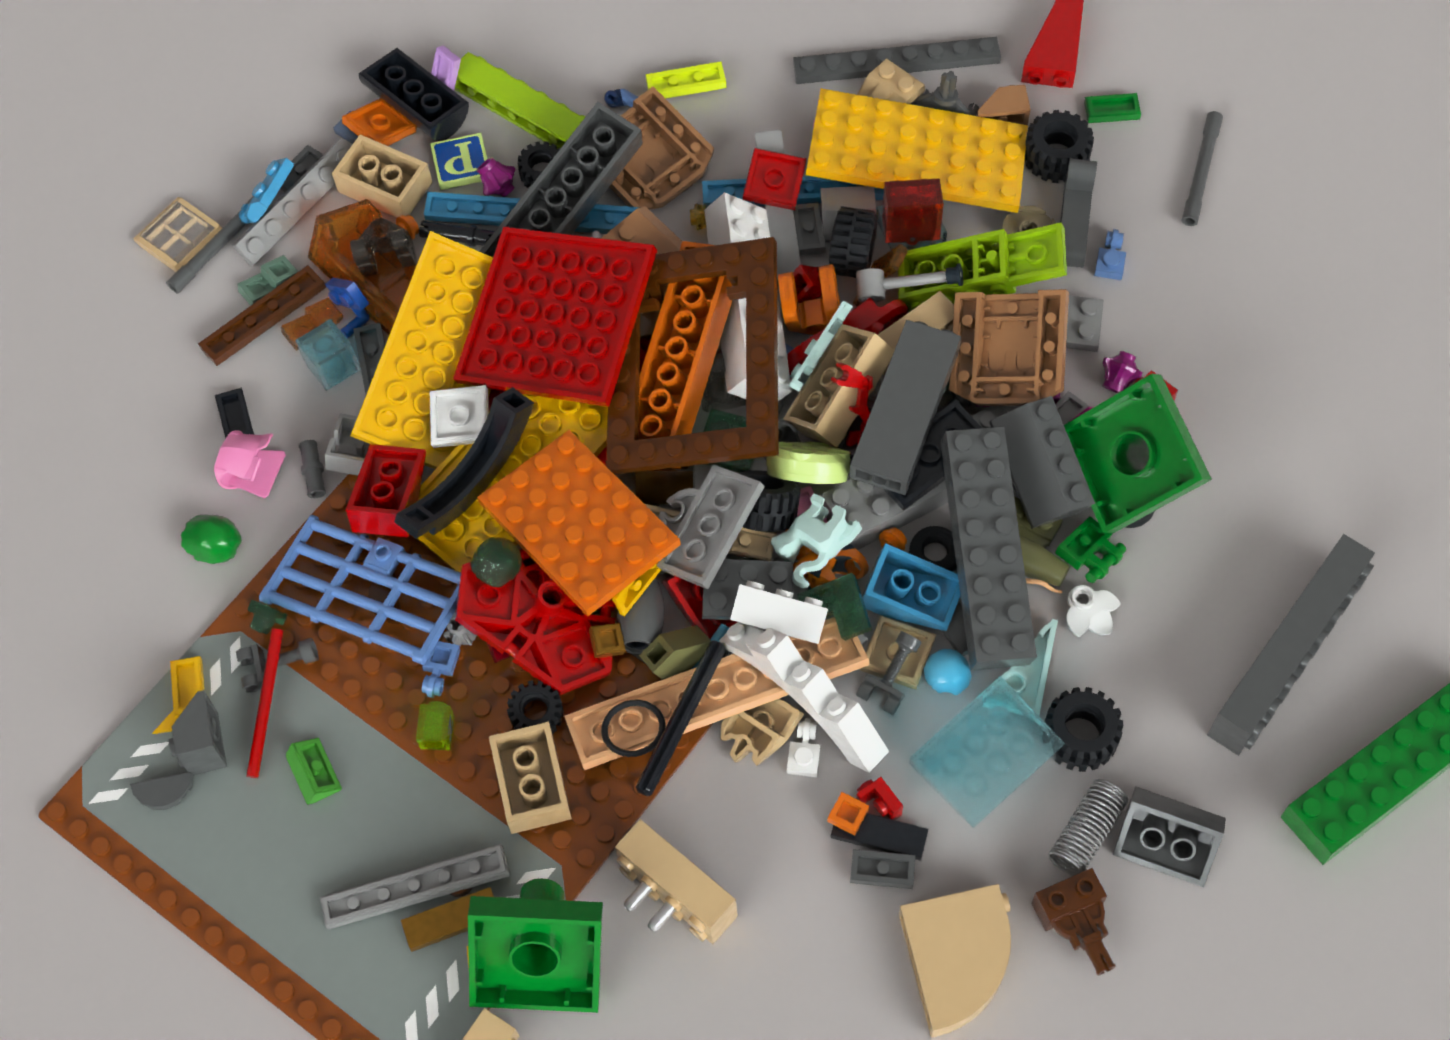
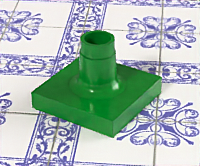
[1064,374,1212,534]
[468,878,603,1013]

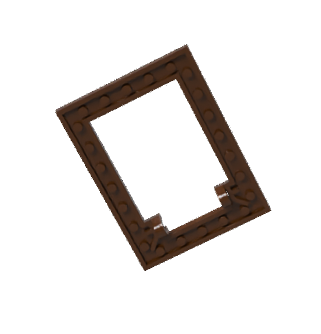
[606,237,779,475]

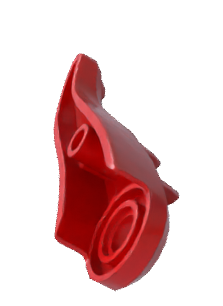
[787,298,908,380]

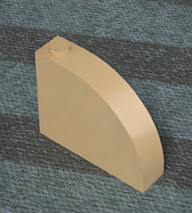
[899,884,1011,1038]

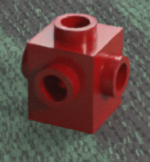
[793,264,823,303]

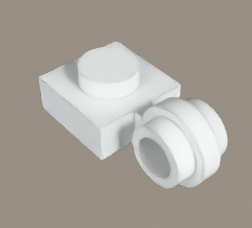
[787,718,820,777]

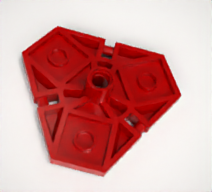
[455,546,616,696]

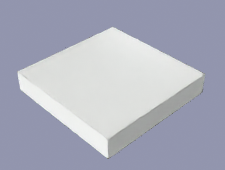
[430,385,489,448]

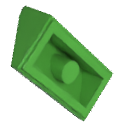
[286,738,342,805]

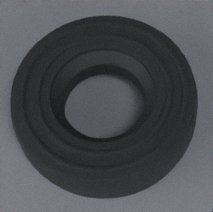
[909,526,957,572]

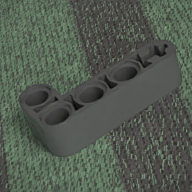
[1060,158,1097,268]

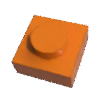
[827,792,869,836]

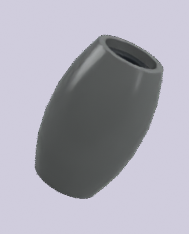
[616,579,665,655]

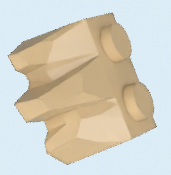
[857,58,925,104]
[721,698,804,766]

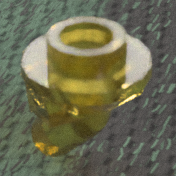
[690,203,706,231]

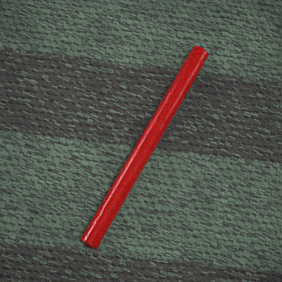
[246,628,284,778]

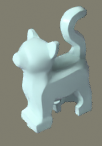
[771,493,862,588]

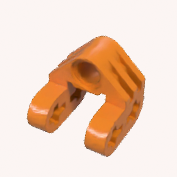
[778,264,840,335]

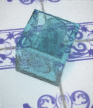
[295,319,361,391]

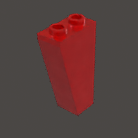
[1021,0,1084,88]

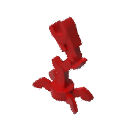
[831,362,873,446]

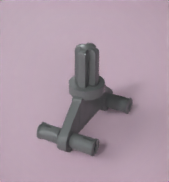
[911,71,979,116]

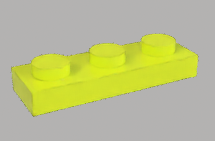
[645,61,727,99]

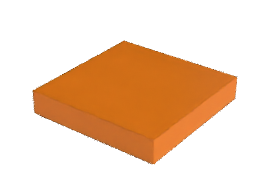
[342,98,417,146]

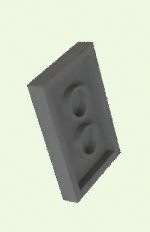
[702,559,793,620]

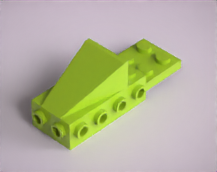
[898,222,1067,312]

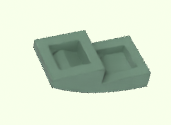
[238,255,298,305]

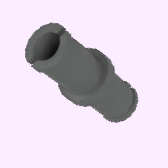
[299,440,326,499]

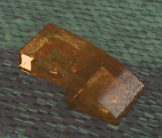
[281,297,343,351]

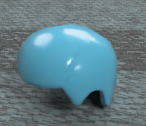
[923,649,972,695]

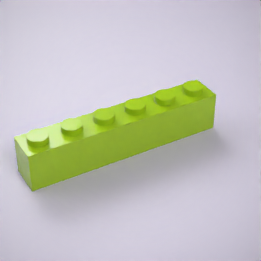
[455,52,585,149]

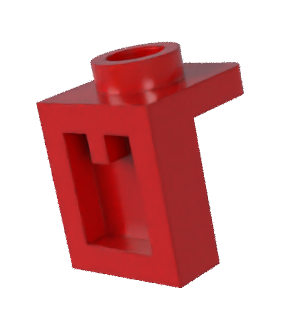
[856,777,903,820]

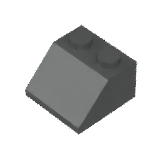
[169,690,227,776]

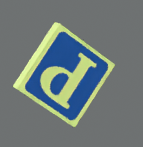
[430,133,487,190]

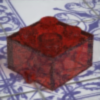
[882,178,944,245]

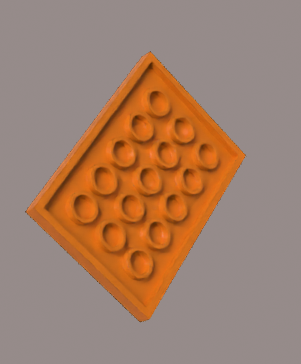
[477,430,681,617]

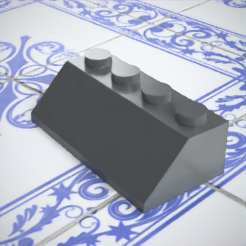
[989,396,1095,529]

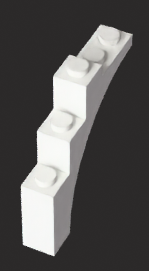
[719,622,889,773]

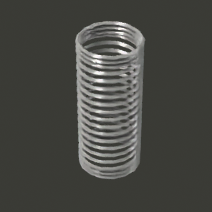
[1048,779,1129,876]

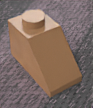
[977,85,1031,125]

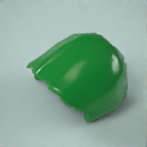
[181,514,242,564]

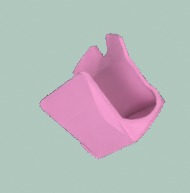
[214,430,286,498]

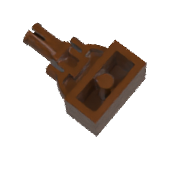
[1031,868,1116,976]

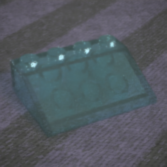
[909,676,1065,828]

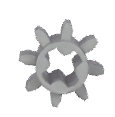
[443,612,478,646]

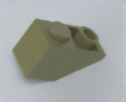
[639,625,711,680]

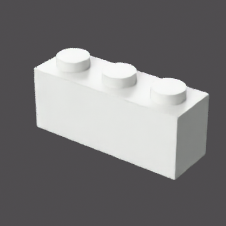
[730,580,828,644]

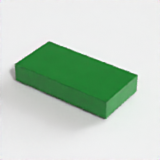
[1084,93,1141,123]

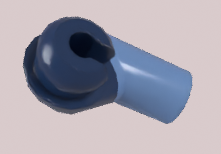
[604,89,638,108]

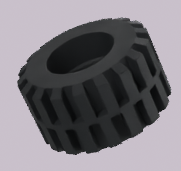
[1025,110,1094,183]
[829,206,877,278]
[738,470,801,532]
[1042,687,1124,772]

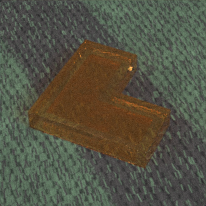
[853,244,908,307]

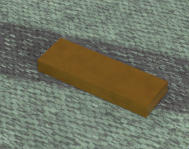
[401,887,494,952]

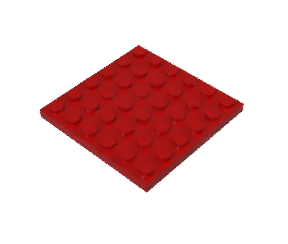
[453,227,657,407]

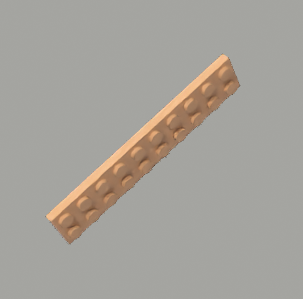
[564,613,869,771]

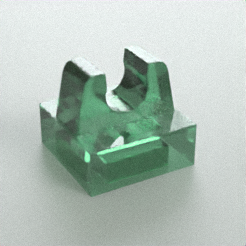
[247,599,288,634]

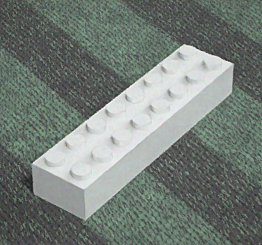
[704,192,792,401]

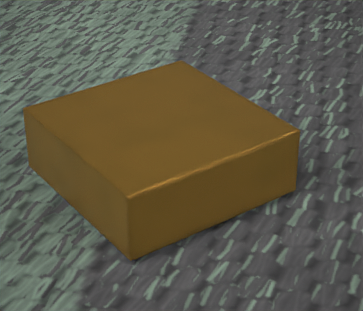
[589,623,626,658]

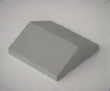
[820,186,877,242]

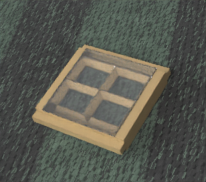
[133,197,222,272]

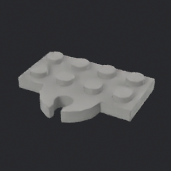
[657,464,765,589]

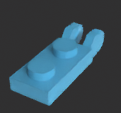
[239,158,294,224]

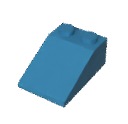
[858,543,960,631]

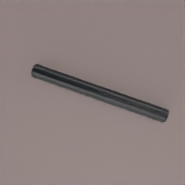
[636,640,725,797]

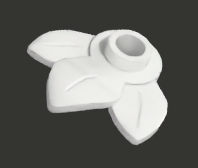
[1066,585,1121,637]

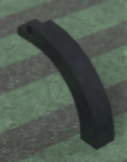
[394,387,534,539]

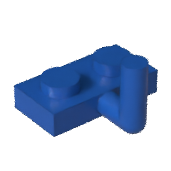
[325,278,370,339]

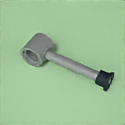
[856,263,963,302]

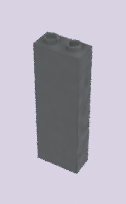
[850,320,961,495]

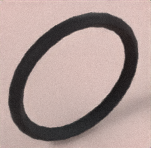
[601,700,666,757]

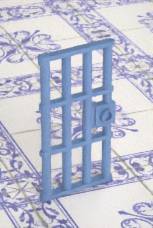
[259,515,460,665]

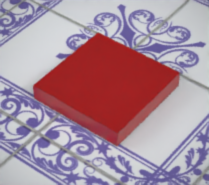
[743,148,807,211]

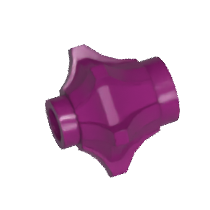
[476,157,516,197]
[1102,351,1143,393]

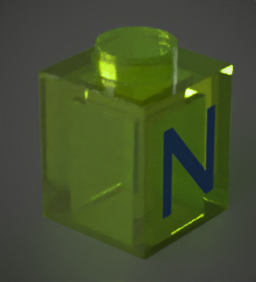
[416,701,454,750]

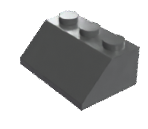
[1113,786,1226,887]

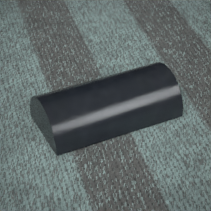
[358,48,469,141]

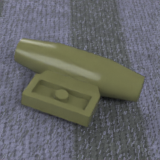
[1014,496,1070,587]

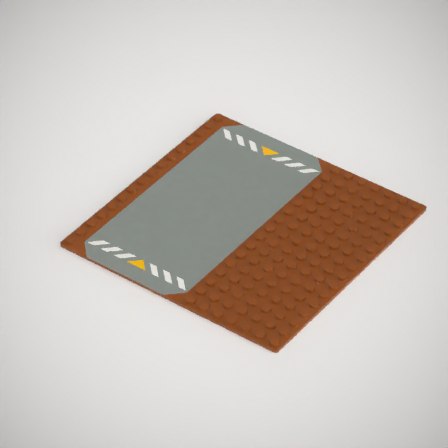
[39,474,713,1040]

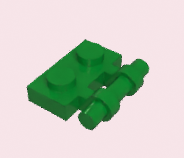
[1055,516,1126,583]

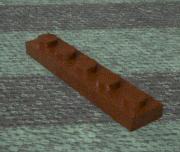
[198,265,326,366]

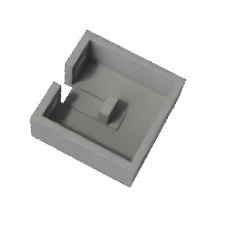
[325,413,370,476]

